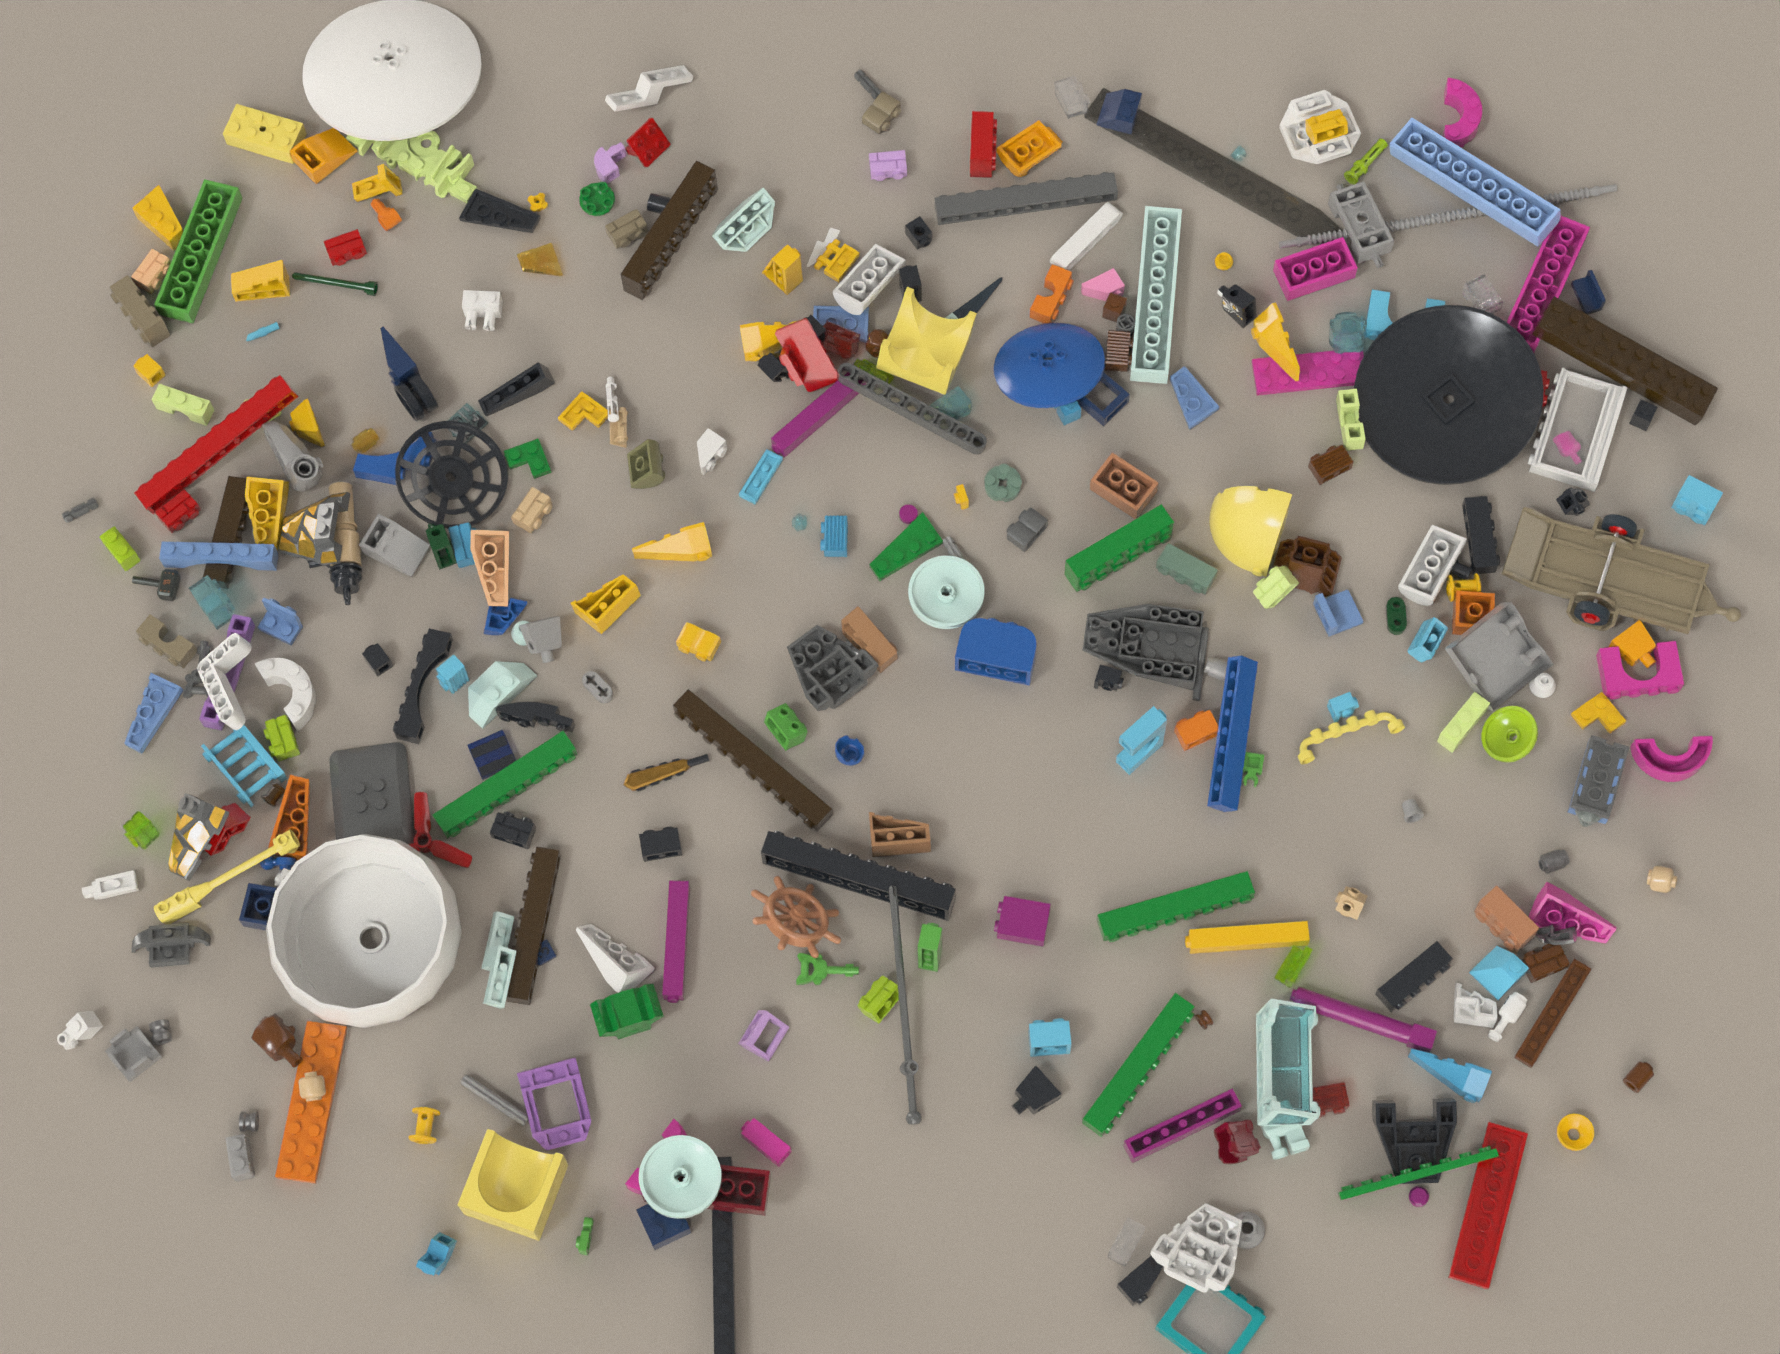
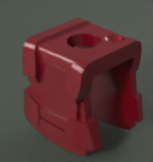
[1214,1119,1261,1164]

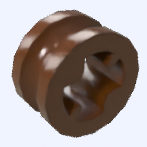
[1195,1010,1213,1030]

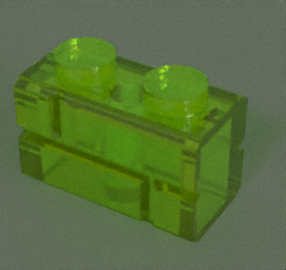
[123,811,159,849]

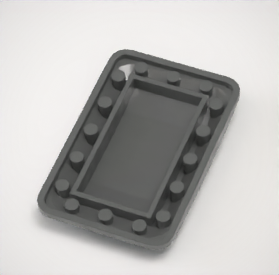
[329,742,415,844]

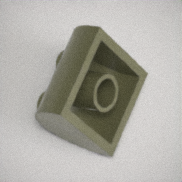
[627,439,665,489]

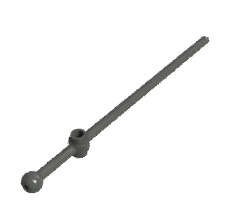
[889,886,922,1125]

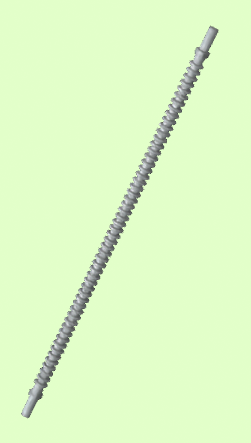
[1279,184,1617,249]

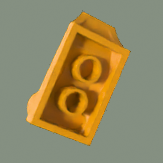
[996,120,1063,177]

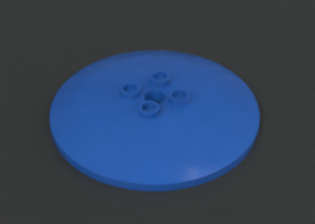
[994,323,1105,408]

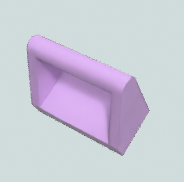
[738,1010,789,1061]

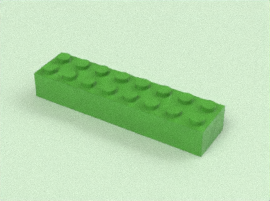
[154,179,243,323]

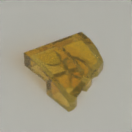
[517,242,563,276]

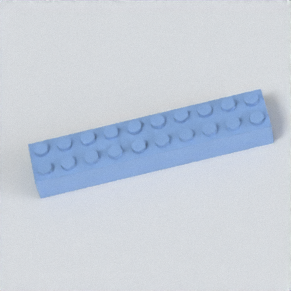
[1389,118,1560,247]

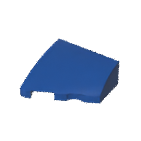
[483,598,527,635]

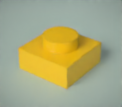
[953,484,969,510]

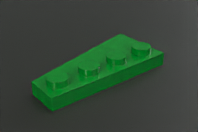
[869,512,943,582]

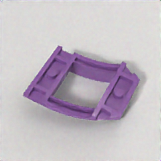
[517,1058,592,1151]

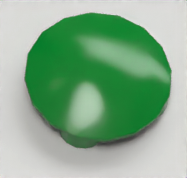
[579,182,615,216]

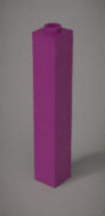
[771,372,866,458]
[662,880,690,1003]

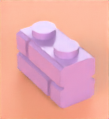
[869,150,907,181]

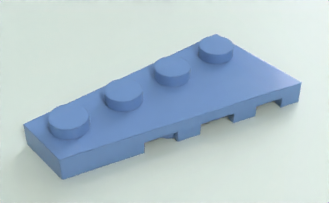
[124,673,183,754]

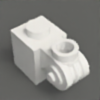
[57,1011,103,1050]

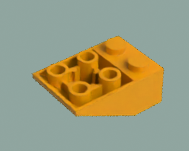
[289,128,358,184]

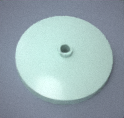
[908,556,984,629]
[639,1135,722,1219]

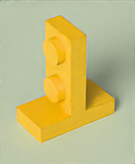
[352,164,403,202]

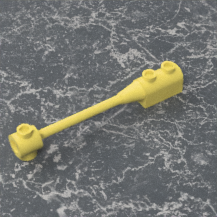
[154,829,300,924]

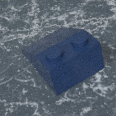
[380,326,421,388]

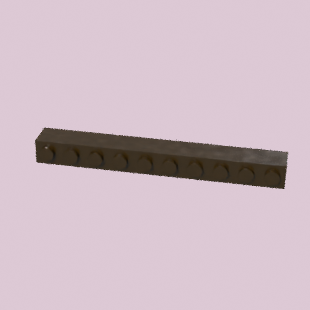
[673,689,833,831]

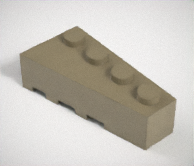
[109,275,171,348]

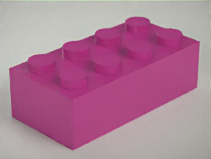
[1273,237,1358,301]

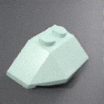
[712,188,775,252]
[468,661,537,729]

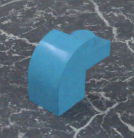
[416,1232,457,1276]

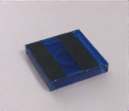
[467,729,516,780]

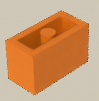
[1174,710,1218,751]

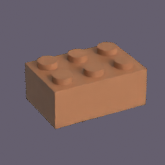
[1090,453,1159,519]
[1474,885,1539,954]

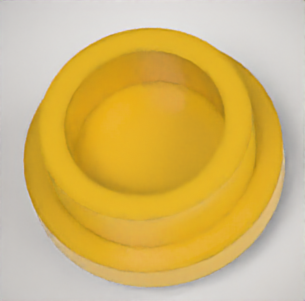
[1215,252,1233,270]

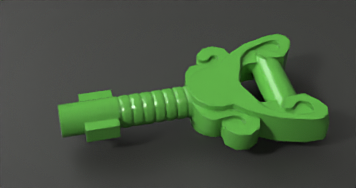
[796,953,859,985]

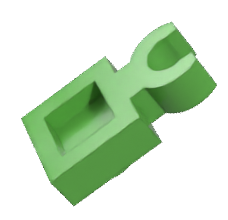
[1243,752,1264,787]
[576,1217,594,1255]

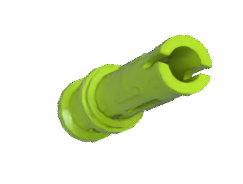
[1344,138,1388,185]

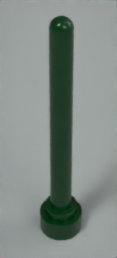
[292,272,378,296]

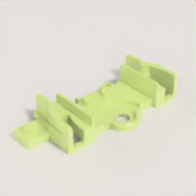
[346,130,477,203]

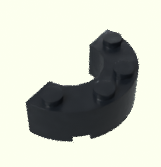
[757,315,827,382]

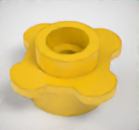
[527,193,548,212]

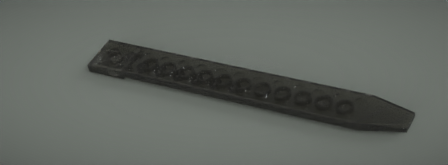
[1084,88,1343,245]

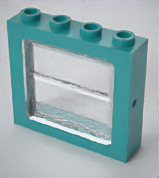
[1155,1285,1266,1354]

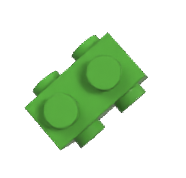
[764,703,808,751]

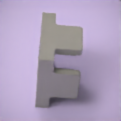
[105,1026,162,1082]

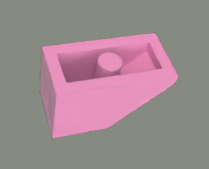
[1081,268,1125,301]

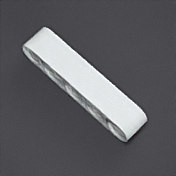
[1050,202,1123,270]

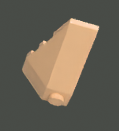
[470,530,509,607]

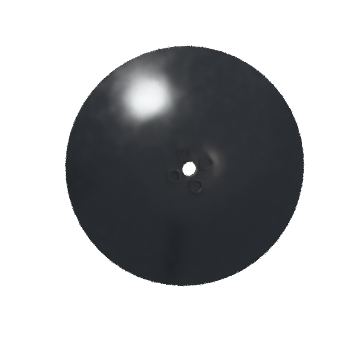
[1354,305,1544,485]

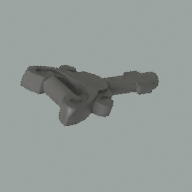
[183,641,210,699]

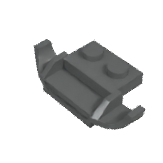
[132,923,211,968]

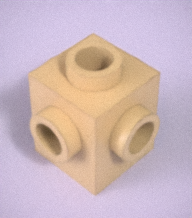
[1335,886,1368,920]

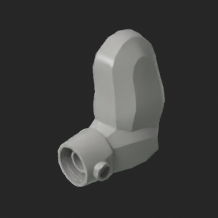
[262,421,323,492]

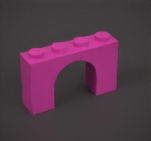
[1596,641,1684,700]

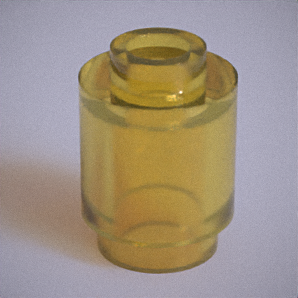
[351,427,380,454]

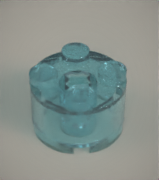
[1329,312,1367,354]

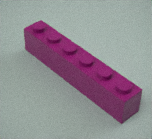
[1123,1088,1242,1163]

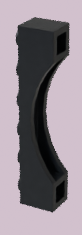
[393,628,453,744]

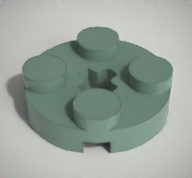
[984,464,1022,502]

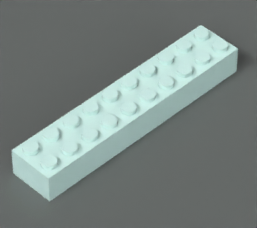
[1130,206,1182,384]

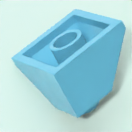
[1469,946,1529,1000]

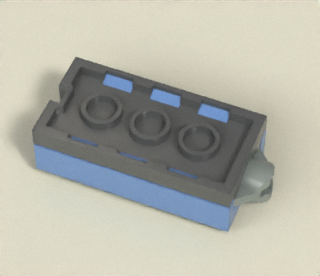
[1567,735,1629,827]

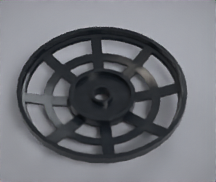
[395,421,508,529]

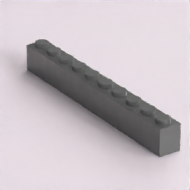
[934,172,1118,225]

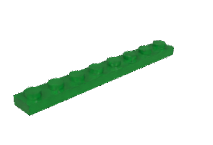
[1338,1146,1499,1201]

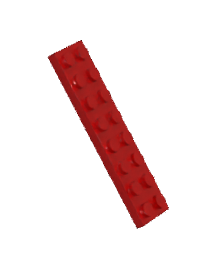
[1448,1122,1528,1290]

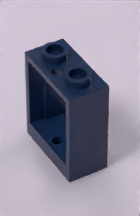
[1077,372,1130,427]

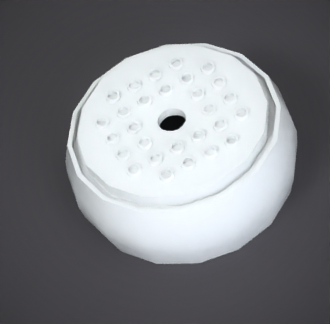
[266,834,462,1028]

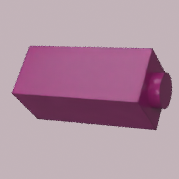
[741,1118,792,1167]

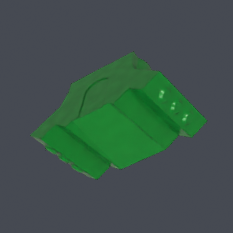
[590,984,664,1040]

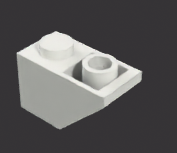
[697,428,727,475]

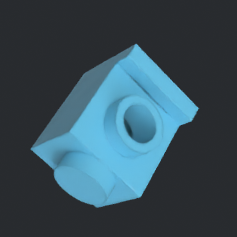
[1327,692,1359,723]

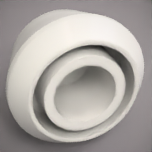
[1529,673,1556,698]

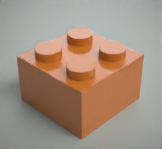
[1452,590,1495,635]

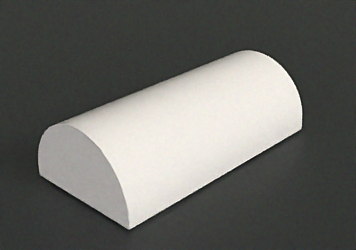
[833,244,906,315]
[1398,525,1467,606]

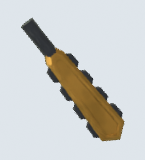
[623,754,709,792]

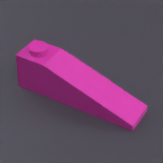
[1528,882,1617,944]

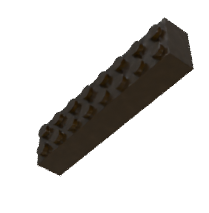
[620,160,718,301]

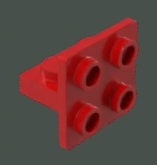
[625,118,671,168]

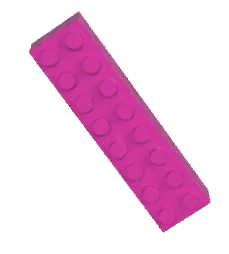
[1507,215,1590,353]

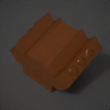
[1273,535,1342,597]

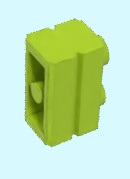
[99,526,141,571]
[263,715,300,761]
[857,975,899,1024]

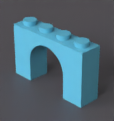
[1364,289,1445,340]
[1116,706,1167,775]

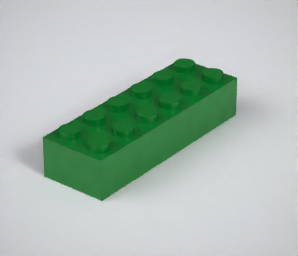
[1064,504,1174,592]

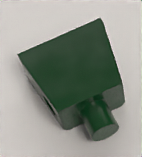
[425,524,457,570]

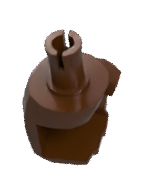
[251,1013,302,1068]

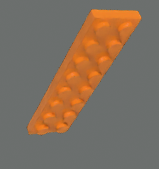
[275,1021,347,1184]

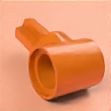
[370,198,402,231]

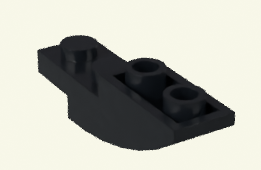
[496,702,575,732]

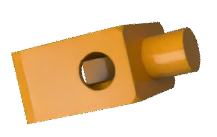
[1609,620,1656,669]

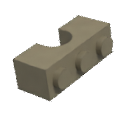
[136,614,197,669]

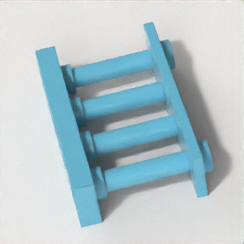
[201,725,288,807]

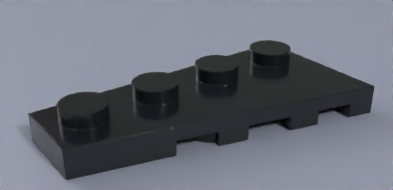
[459,189,541,233]

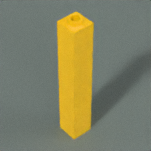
[1185,921,1310,954]

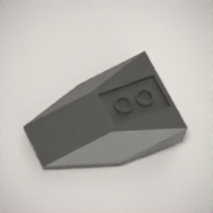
[1082,604,1204,691]

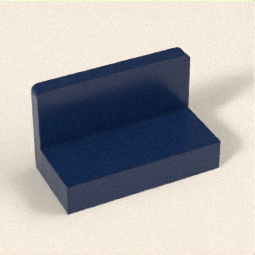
[1571,270,1606,315]

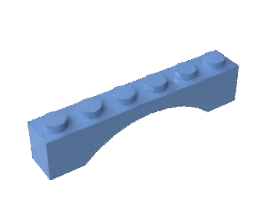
[159,541,279,571]

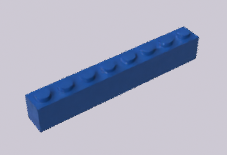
[1207,655,1258,812]

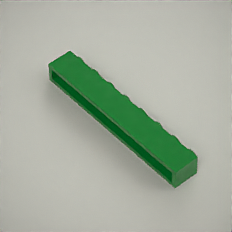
[432,731,578,839]
[1097,871,1255,942]
[1082,993,1195,1137]

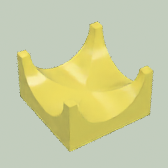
[876,287,977,395]

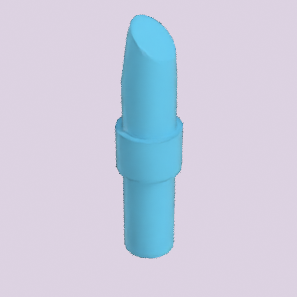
[246,322,280,341]

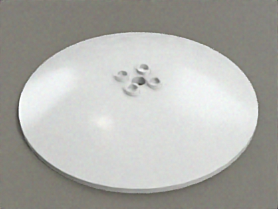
[302,0,482,141]

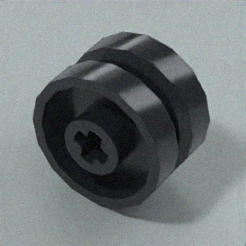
[394,373,439,422]

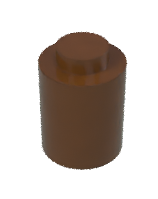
[1623,1062,1654,1093]

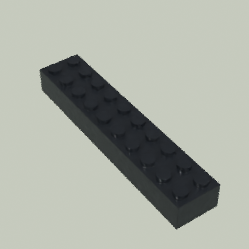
[761,831,956,921]

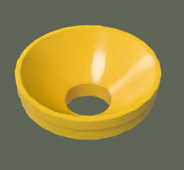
[1557,1114,1594,1151]

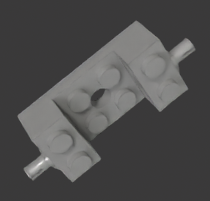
[1328,182,1394,268]

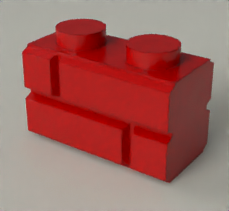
[323,229,367,266]
[155,489,201,533]

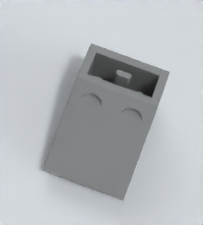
[359,514,430,577]

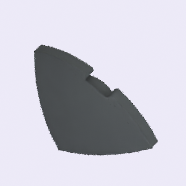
[1535,925,1577,945]

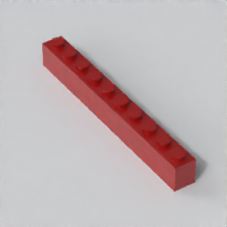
[134,375,299,514]

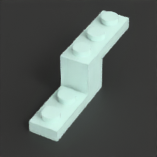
[481,911,516,1009]

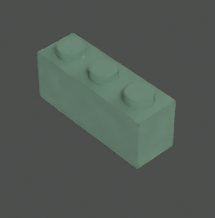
[1156,543,1218,595]

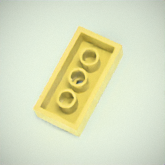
[223,104,307,164]

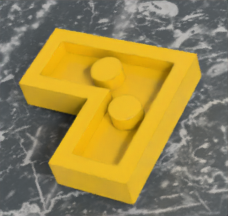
[558,391,610,431]
[1571,692,1626,734]

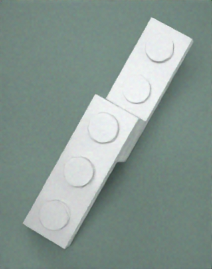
[605,65,693,112]

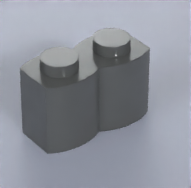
[1006,507,1048,552]

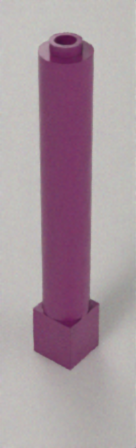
[1290,986,1437,1053]

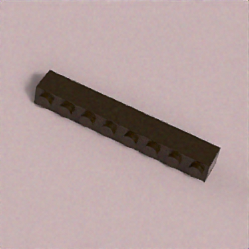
[506,847,561,1005]

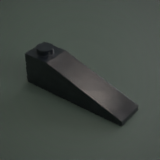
[478,362,555,417]
[1117,1255,1164,1306]

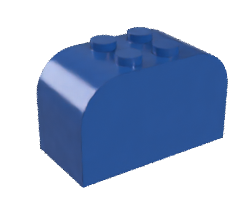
[955,618,1037,686]

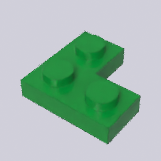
[503,438,552,479]

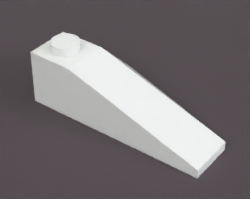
[576,924,655,993]

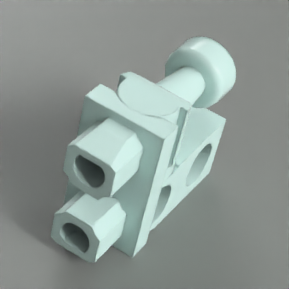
[1260,1100,1310,1160]

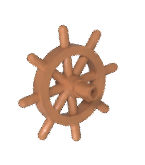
[751,876,841,958]

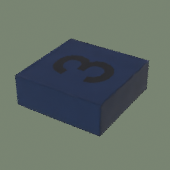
[537,939,557,967]

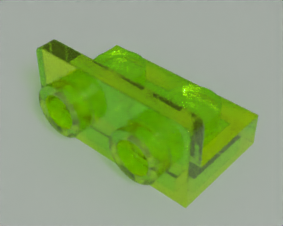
[853,358,894,391]
[1274,946,1313,988]

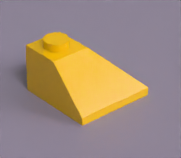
[289,399,325,447]

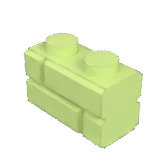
[1253,566,1299,609]

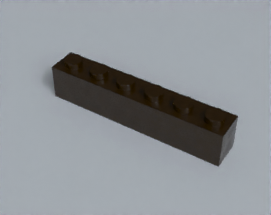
[202,476,250,589]

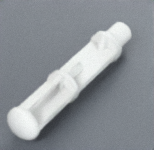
[606,377,619,422]

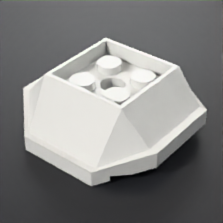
[1279,90,1361,164]

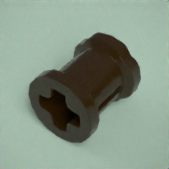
[261,782,285,808]

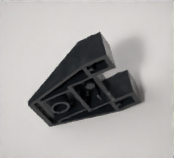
[1372,1098,1457,1184]

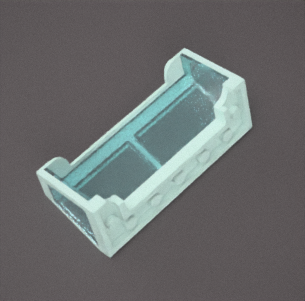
[1256,999,1320,1126]

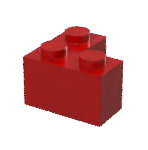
[205,803,251,856]

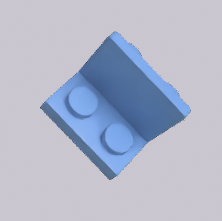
[1313,590,1363,637]
[258,598,303,646]

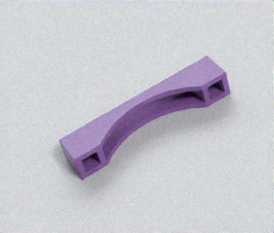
[199,614,255,731]

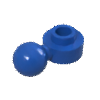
[260,856,296,870]

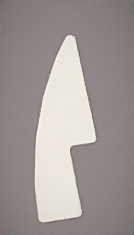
[807,228,840,267]

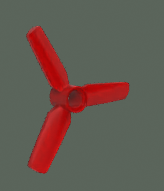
[408,792,473,868]

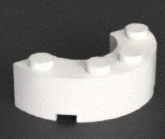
[255,658,316,731]

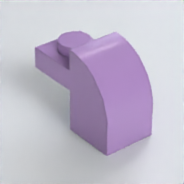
[594,142,626,184]

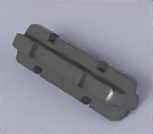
[854,70,882,99]
[62,498,99,523]

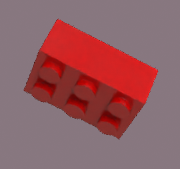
[970,111,997,178]

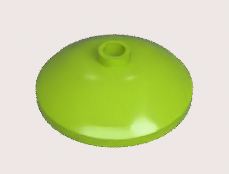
[1481,706,1538,762]

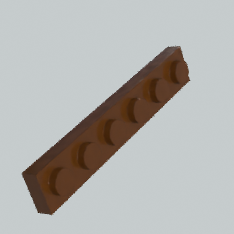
[1514,958,1591,1068]

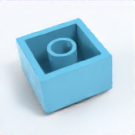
[1671,475,1723,525]
[1028,1018,1071,1057]

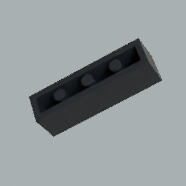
[1462,496,1500,575]
[1375,941,1453,1012]

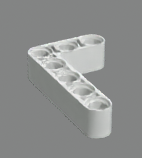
[197,633,252,730]

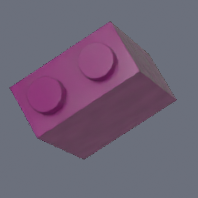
[994,896,1051,947]

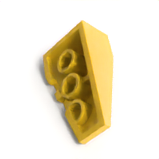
[1251,302,1300,381]
[740,321,796,362]
[245,477,289,551]

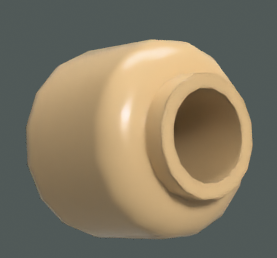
[1647,866,1677,893]
[299,1072,326,1101]

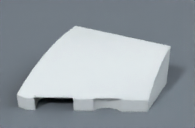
[1454,983,1497,1028]

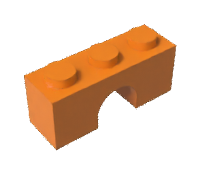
[1030,264,1074,324]

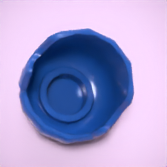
[835,735,865,766]

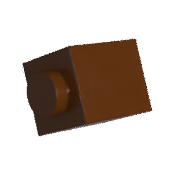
[1102,292,1127,323]

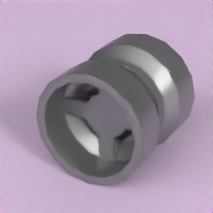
[149,1020,172,1045]

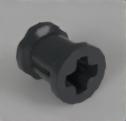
[1449,560,1473,580]

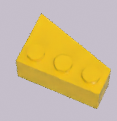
[132,185,183,251]
[231,260,290,302]

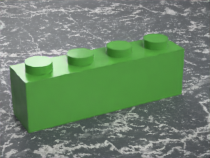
[918,923,942,972]

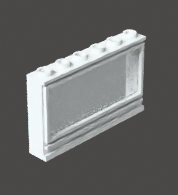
[1528,367,1627,492]

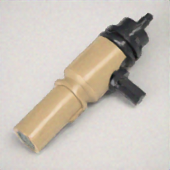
[307,482,362,605]

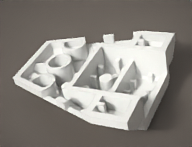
[1150,1203,1242,1293]

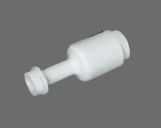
[1488,992,1527,1042]

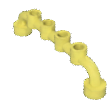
[1297,710,1405,765]

